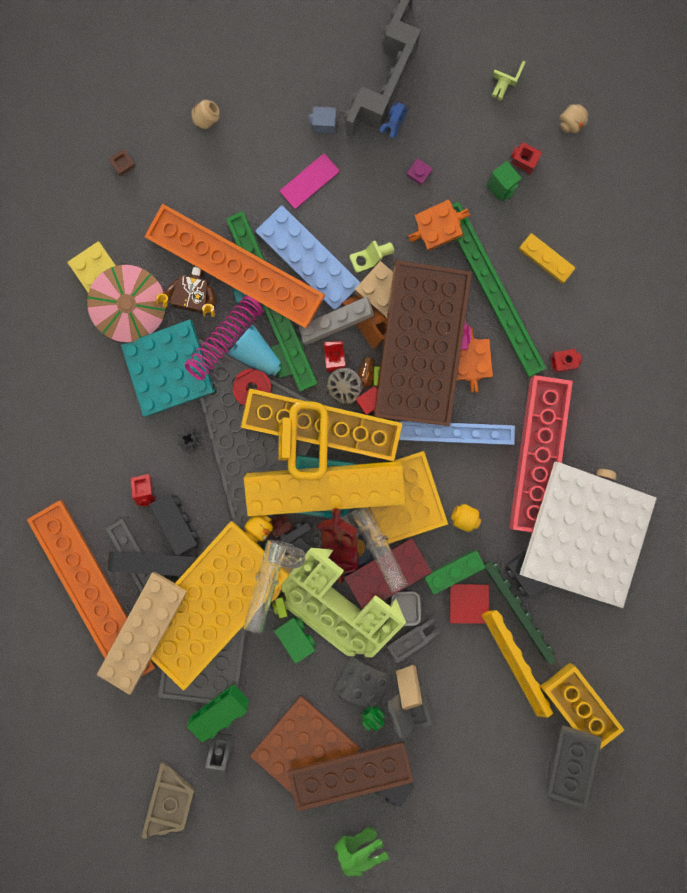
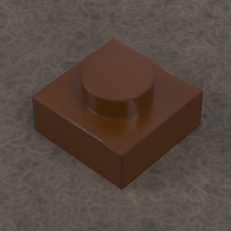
[109,149,136,177]

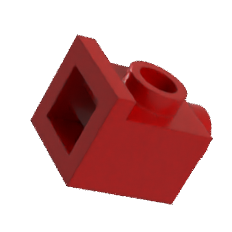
[510,142,543,175]
[550,348,582,374]

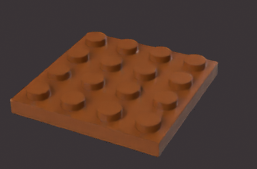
[250,695,360,794]

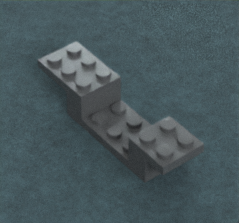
[344,0,421,138]

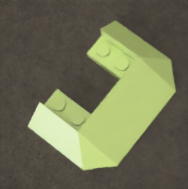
[281,548,406,657]

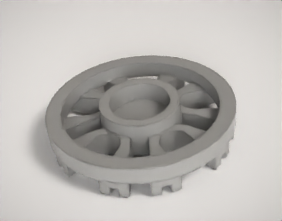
[327,368,362,404]

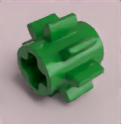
[361,706,385,731]

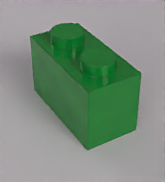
[486,161,522,202]
[274,616,316,664]

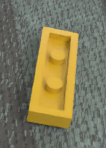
[518,233,576,284]

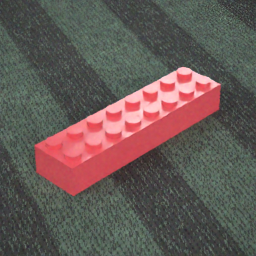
[509,375,573,533]

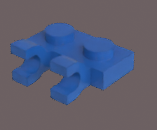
[379,102,409,138]

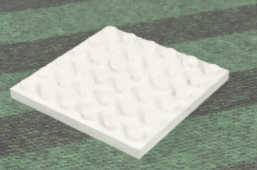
[519,462,656,608]

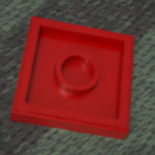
[450,584,489,624]

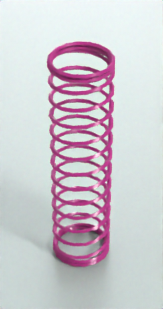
[184,296,263,380]

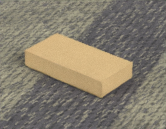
[396,665,422,710]

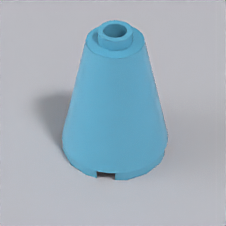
[227,325,281,377]

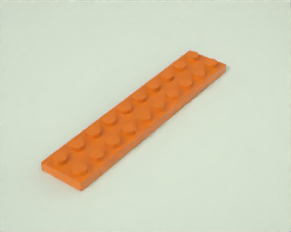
[144,204,326,329]
[27,500,156,676]

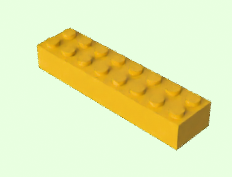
[240,389,402,461]
[244,461,405,516]

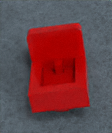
[324,341,345,372]

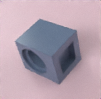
[309,107,336,133]

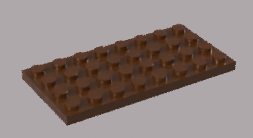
[373,260,472,426]

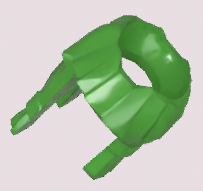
[334,827,389,877]

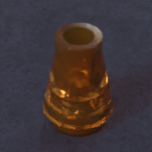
[356,357,375,387]

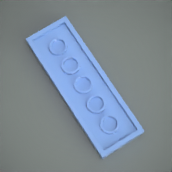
[255,205,360,311]

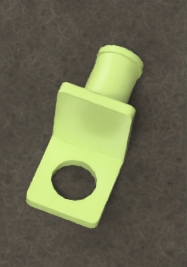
[491,61,525,100]
[349,241,394,273]

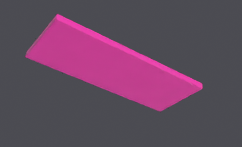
[279,153,340,209]

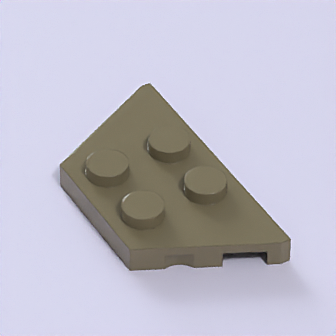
[141,761,195,839]

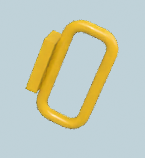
[278,401,328,481]

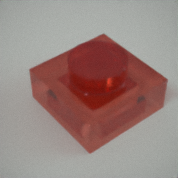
[271,515,293,538]

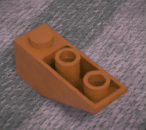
[341,295,387,350]

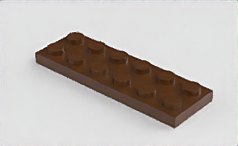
[288,741,414,812]

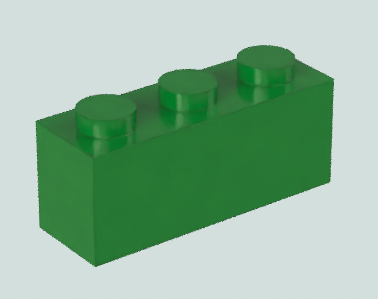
[424,550,486,595]
[187,684,249,743]

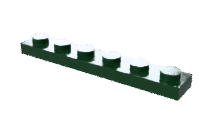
[484,561,556,665]

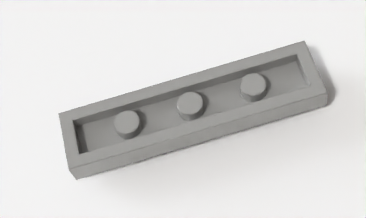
[299,297,374,345]

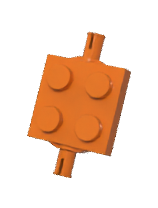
[408,199,471,251]
[456,328,493,393]

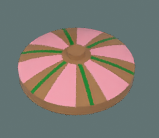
[87,265,165,342]

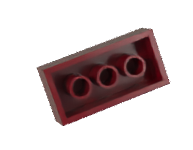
[344,538,432,609]

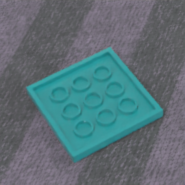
[121,319,215,417]

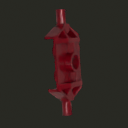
[317,508,358,583]

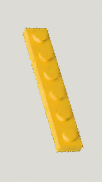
[482,610,553,718]

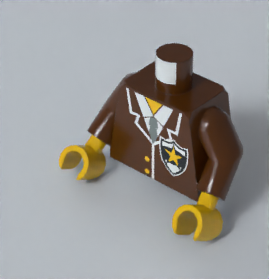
[156,267,217,317]

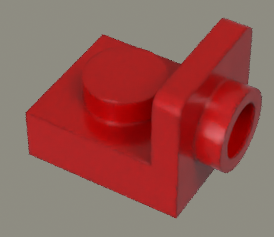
[130,474,156,506]

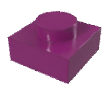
[406,158,433,186]

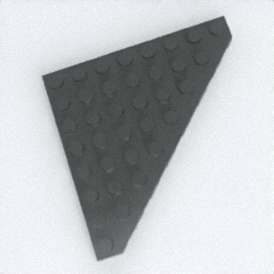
[198,338,313,541]

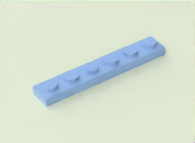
[399,421,515,445]

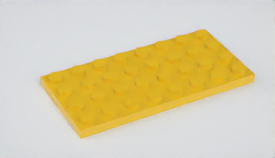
[151,521,290,691]

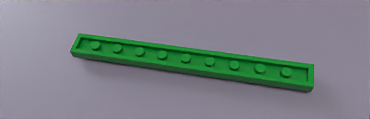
[452,201,546,378]
[226,211,318,392]

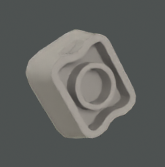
[391,591,421,626]

